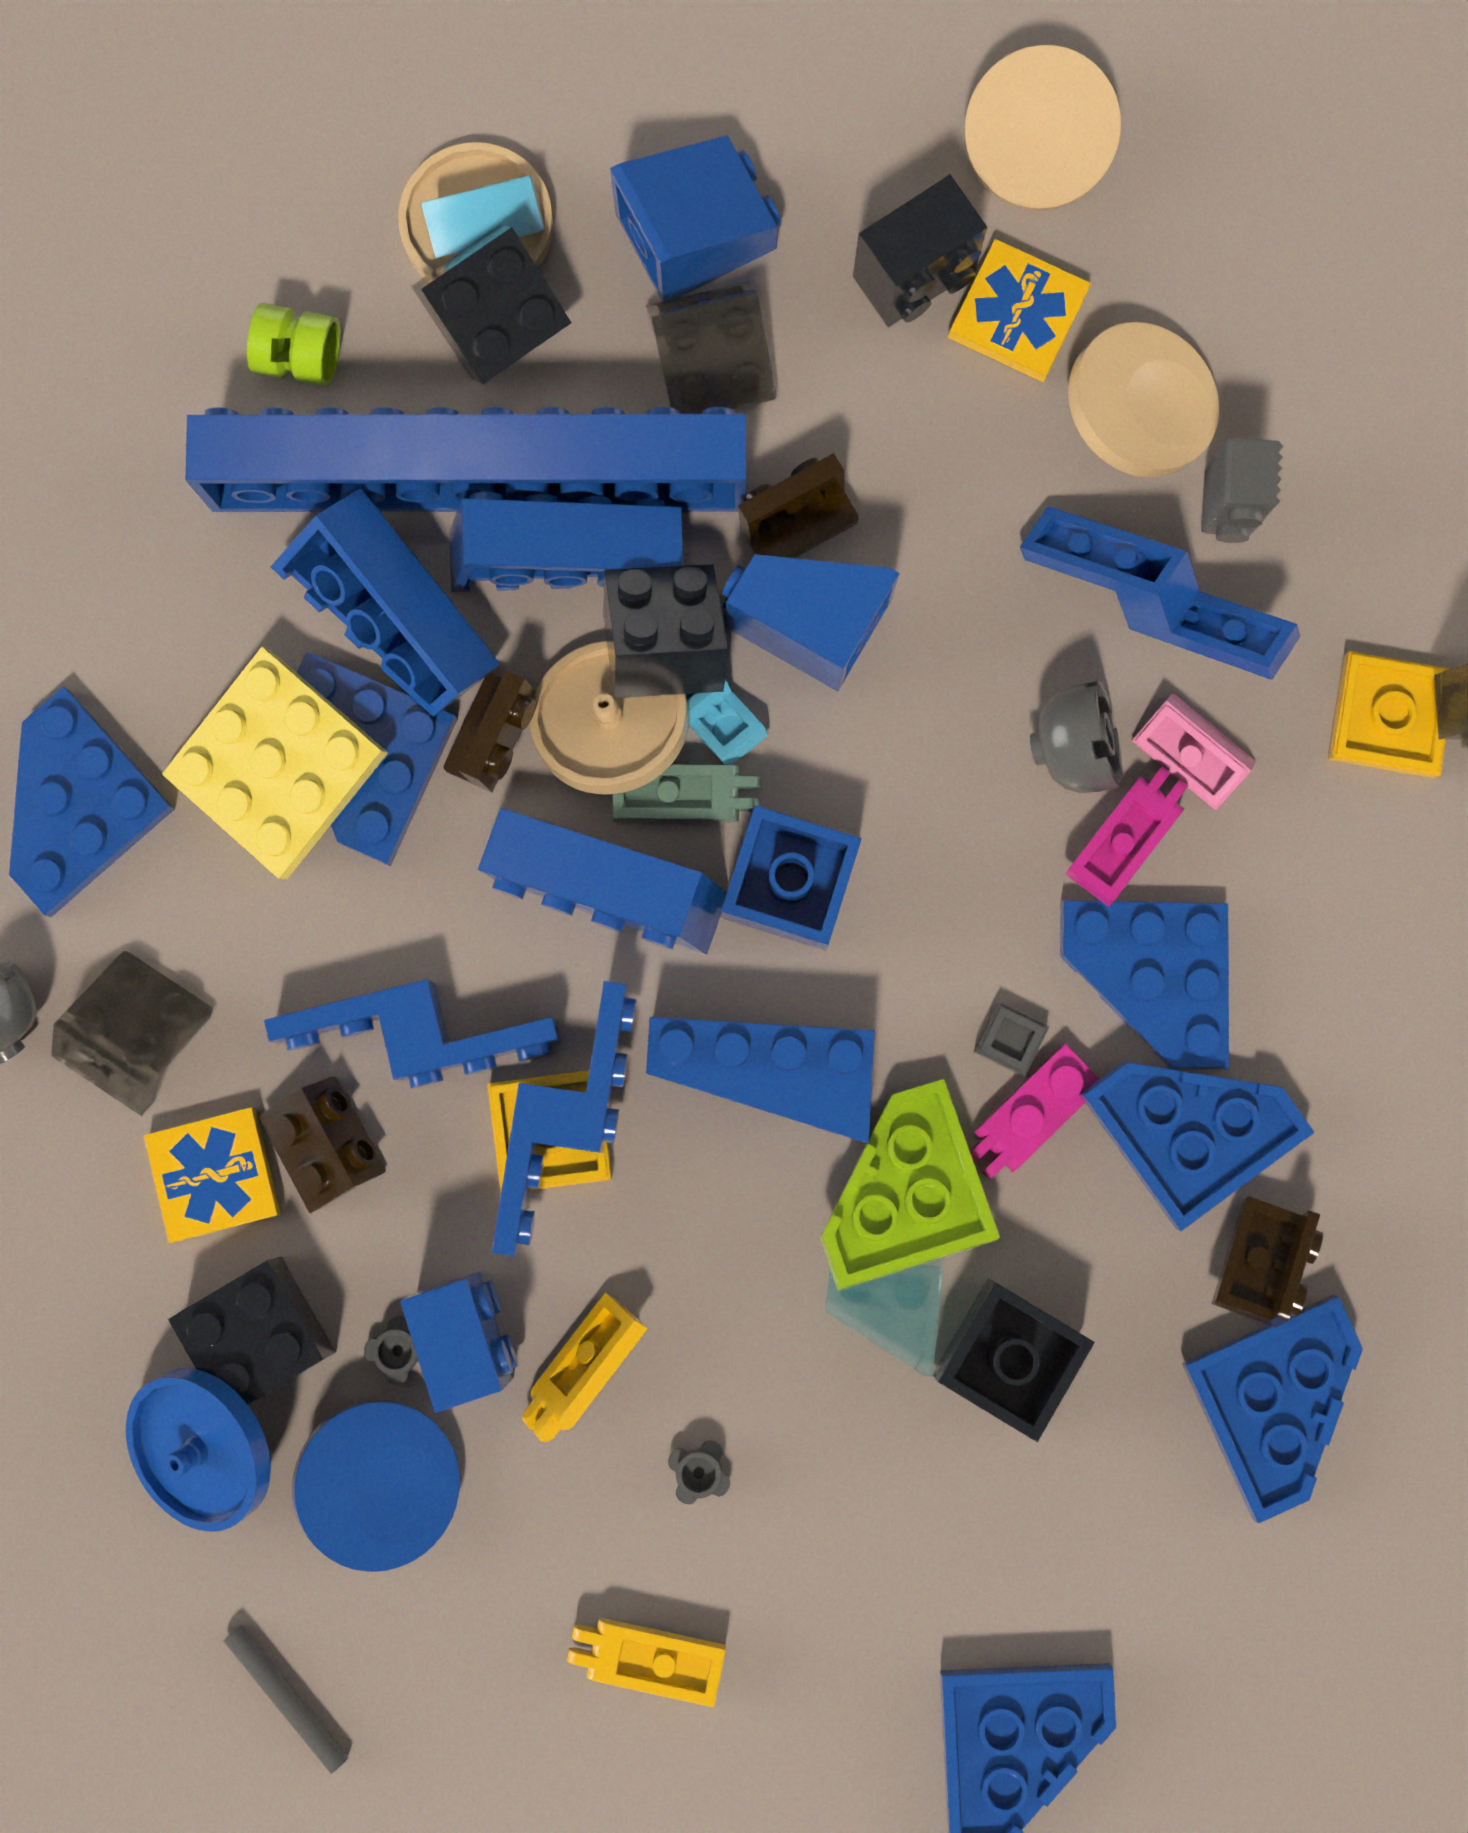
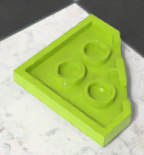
[820,1079,1000,1291]

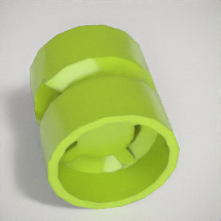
[247,302,341,387]

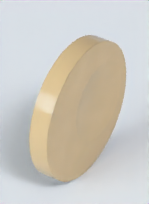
[964,45,1121,211]
[398,142,554,278]
[1068,322,1219,478]
[530,641,689,795]

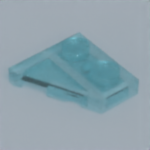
[825,1264,943,1377]

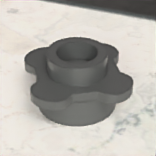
[364,1316,419,1385]
[668,1440,730,1504]

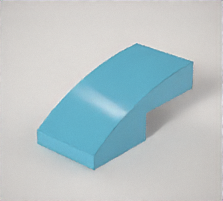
[421,174,545,258]
[685,680,768,765]

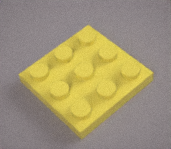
[162,647,388,880]

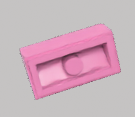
[1132,693,1256,810]

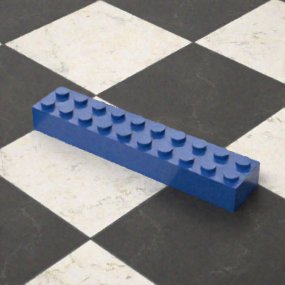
[185,407,746,512]

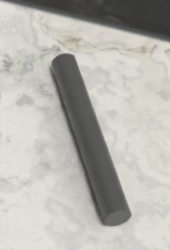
[223,1625,349,1774]

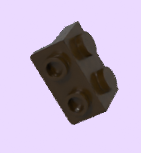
[738,453,859,558]
[443,670,537,793]
[258,1076,386,1214]
[1211,1196,1323,1328]

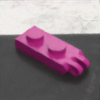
[1065,767,1188,907]
[970,1044,1100,1180]

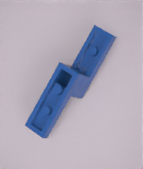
[1020,506,1300,680]
[264,979,561,1088]
[491,981,637,1256]

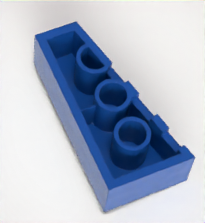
[270,488,500,716]
[450,492,683,592]
[477,808,727,955]
[646,1017,875,1144]

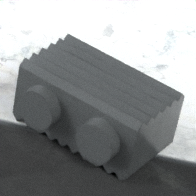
[1202,437,1284,543]

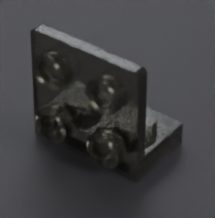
[645,281,777,414]
[51,951,213,1116]

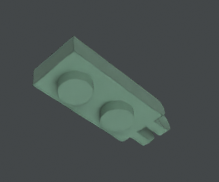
[612,764,761,822]

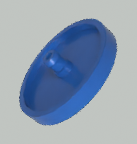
[125,1368,271,1532]
[292,1400,460,1572]

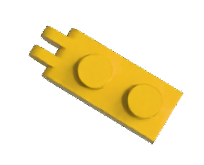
[522,1292,648,1442]
[566,1618,726,1707]

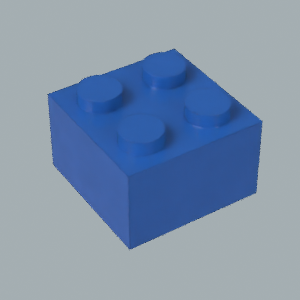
[721,805,862,951]
[400,1271,518,1413]

